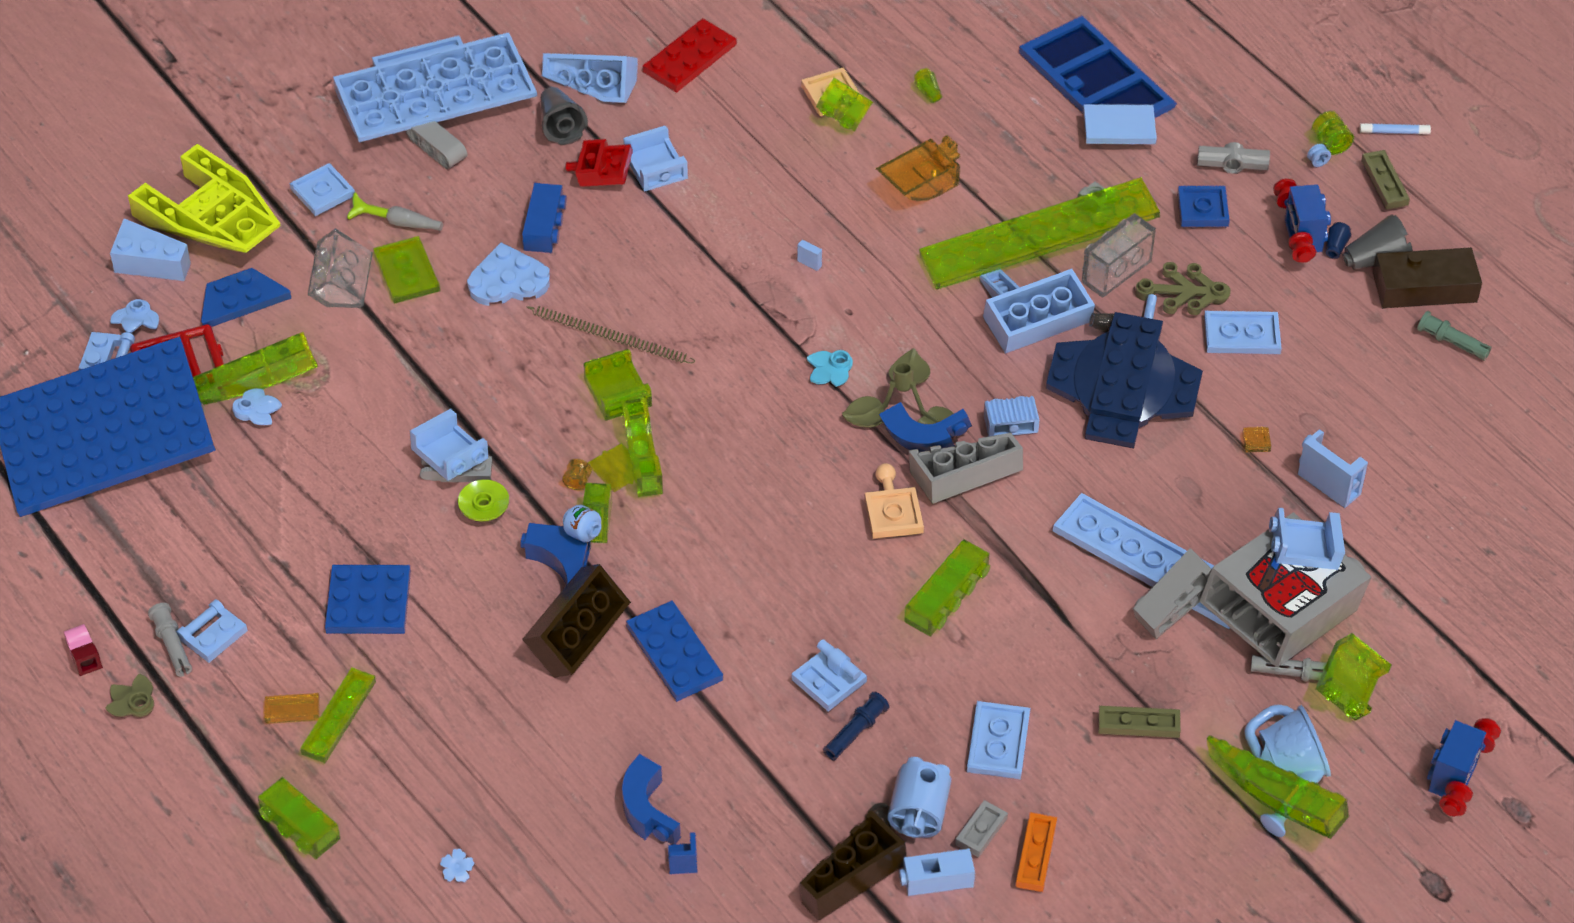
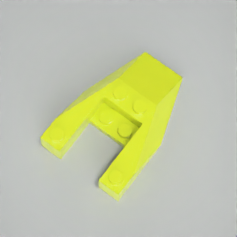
[128,144,281,253]

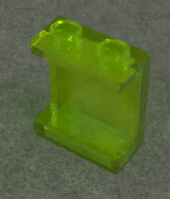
[583,349,652,421]
[1315,633,1392,721]

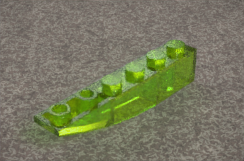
[193,332,318,405]
[1206,735,1349,839]

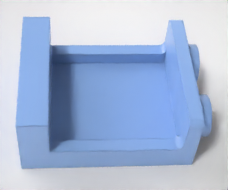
[623,126,688,192]
[410,409,488,481]
[1298,429,1368,508]
[1269,508,1345,570]

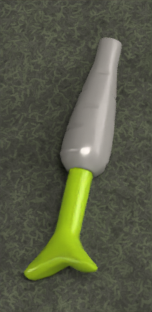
[347,192,443,231]

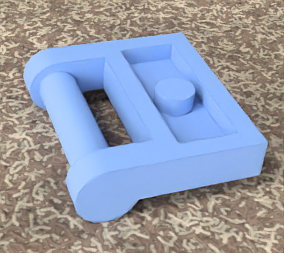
[79,332,135,370]
[176,599,248,663]

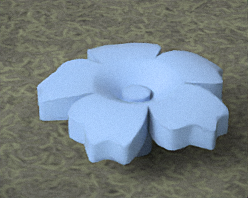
[440,849,475,882]

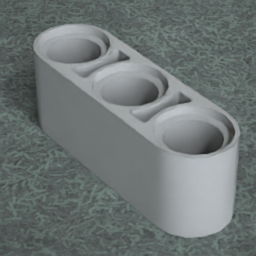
[406,116,467,169]

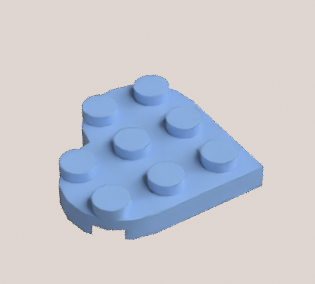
[467,242,550,306]

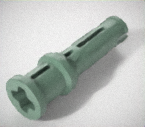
[1417,311,1492,361]

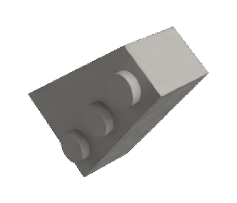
[1133,548,1212,639]

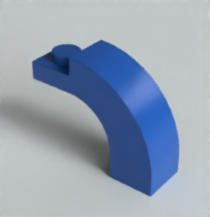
[879,402,972,452]
[622,754,681,845]

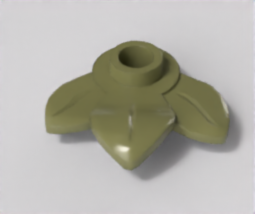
[105,674,154,717]

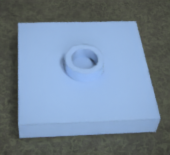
[289,163,355,216]

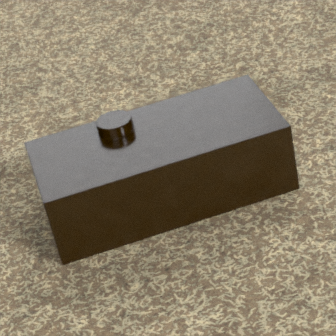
[1373,247,1482,309]
[522,564,631,678]

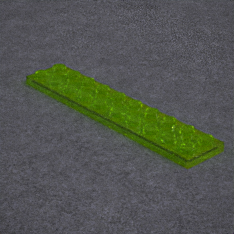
[919,177,1160,290]

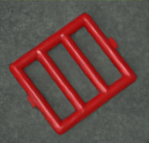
[130,324,228,386]

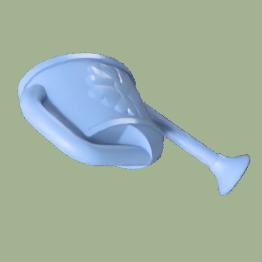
[1244,705,1331,837]

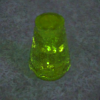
[914,68,942,103]

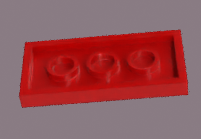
[642,18,737,93]

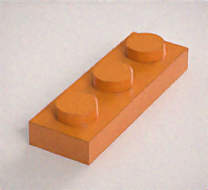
[1016,812,1057,892]

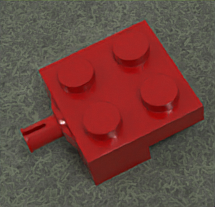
[565,139,633,187]

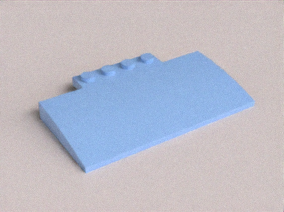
[333,32,537,142]

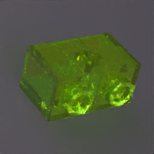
[816,77,873,132]

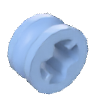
[1307,144,1331,167]

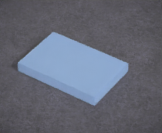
[1083,104,1157,144]
[1204,311,1282,354]
[967,701,1030,779]

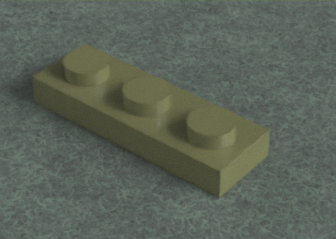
[1361,150,1410,210]
[1099,706,1181,738]

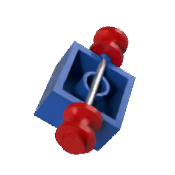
[1273,179,1331,263]
[1427,718,1501,817]

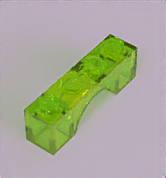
[621,398,663,497]

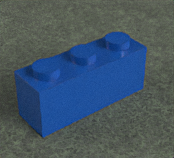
[522,183,567,253]

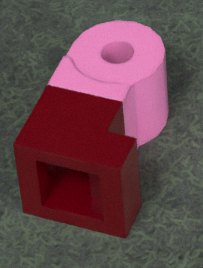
[63,624,103,676]

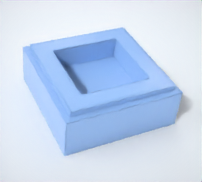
[797,240,822,271]

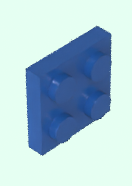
[1177,186,1230,227]

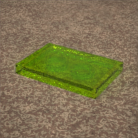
[373,236,440,304]

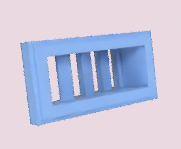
[980,269,1020,297]

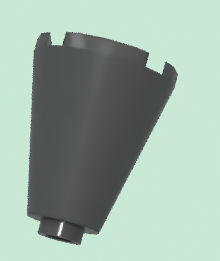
[540,87,588,145]
[1342,214,1413,270]

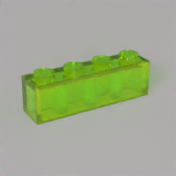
[904,539,990,637]

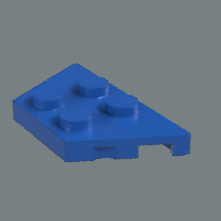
[201,268,292,327]

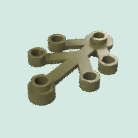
[1135,262,1231,315]

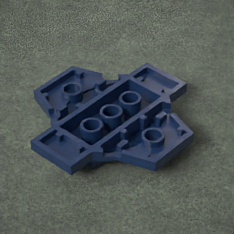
[1046,312,1203,449]

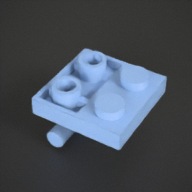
[792,639,867,712]

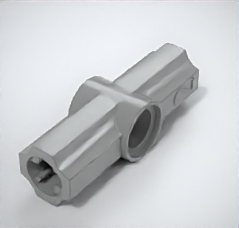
[1197,142,1270,174]

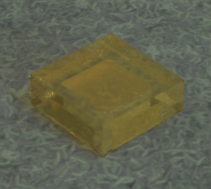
[1242,427,1271,452]

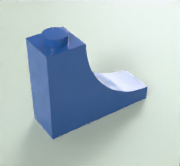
[521,523,591,585]

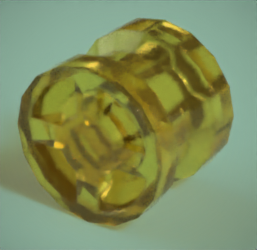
[562,459,592,491]

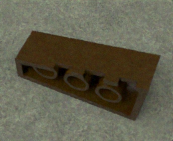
[800,810,907,921]

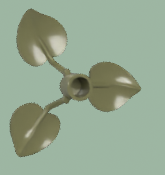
[842,348,954,428]

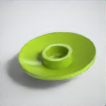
[458,480,509,521]

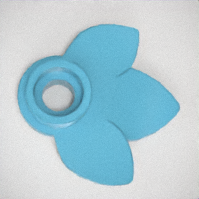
[807,350,853,387]

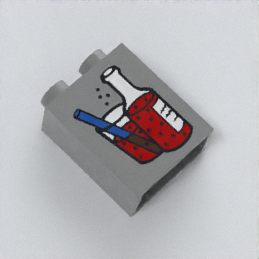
[1199,512,1372,668]

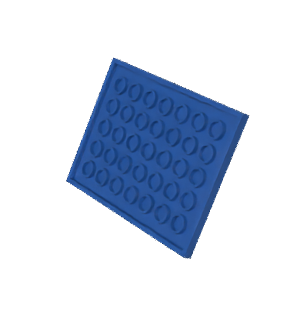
[0,337,216,517]

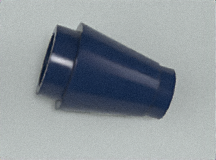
[1326,222,1352,259]

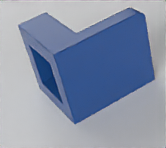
[668,832,697,874]

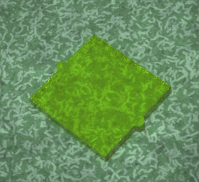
[588,443,648,492]

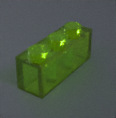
[258,777,340,860]

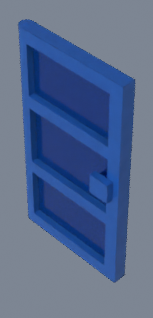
[1019,16,1177,118]

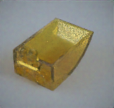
[875,135,960,201]

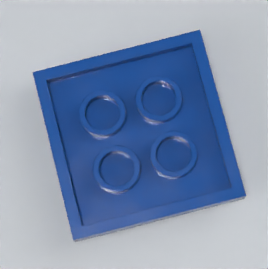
[325,565,411,634]

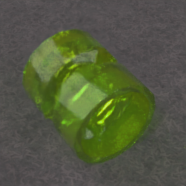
[1312,111,1354,155]

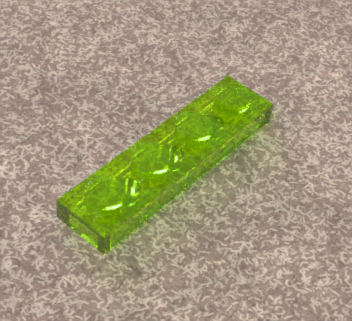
[300,667,376,763]

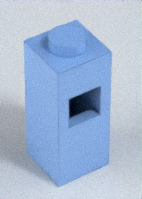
[899,849,975,896]

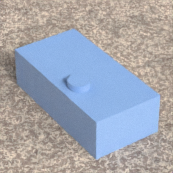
[983,269,1095,354]

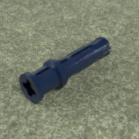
[823,692,890,761]

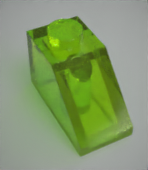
[583,483,612,543]

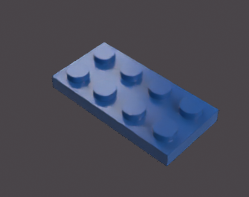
[626,600,723,702]

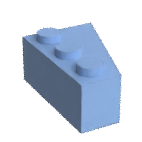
[110,219,191,281]

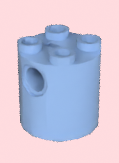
[888,757,951,838]

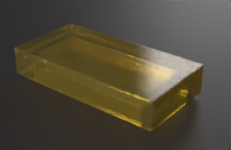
[264,693,320,724]

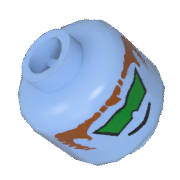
[563,505,602,542]

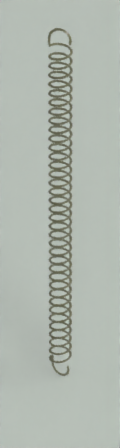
[526,306,695,363]

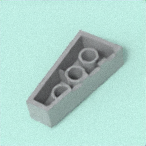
[909,433,1023,504]

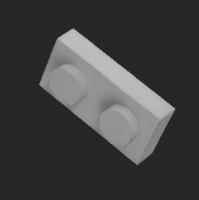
[955,800,1008,858]

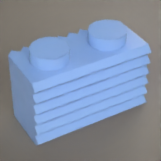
[984,396,1039,437]

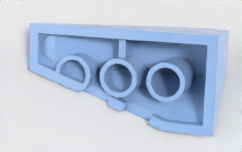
[542,53,638,103]

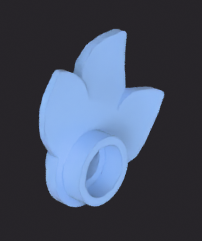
[110,299,159,333]
[232,388,282,425]

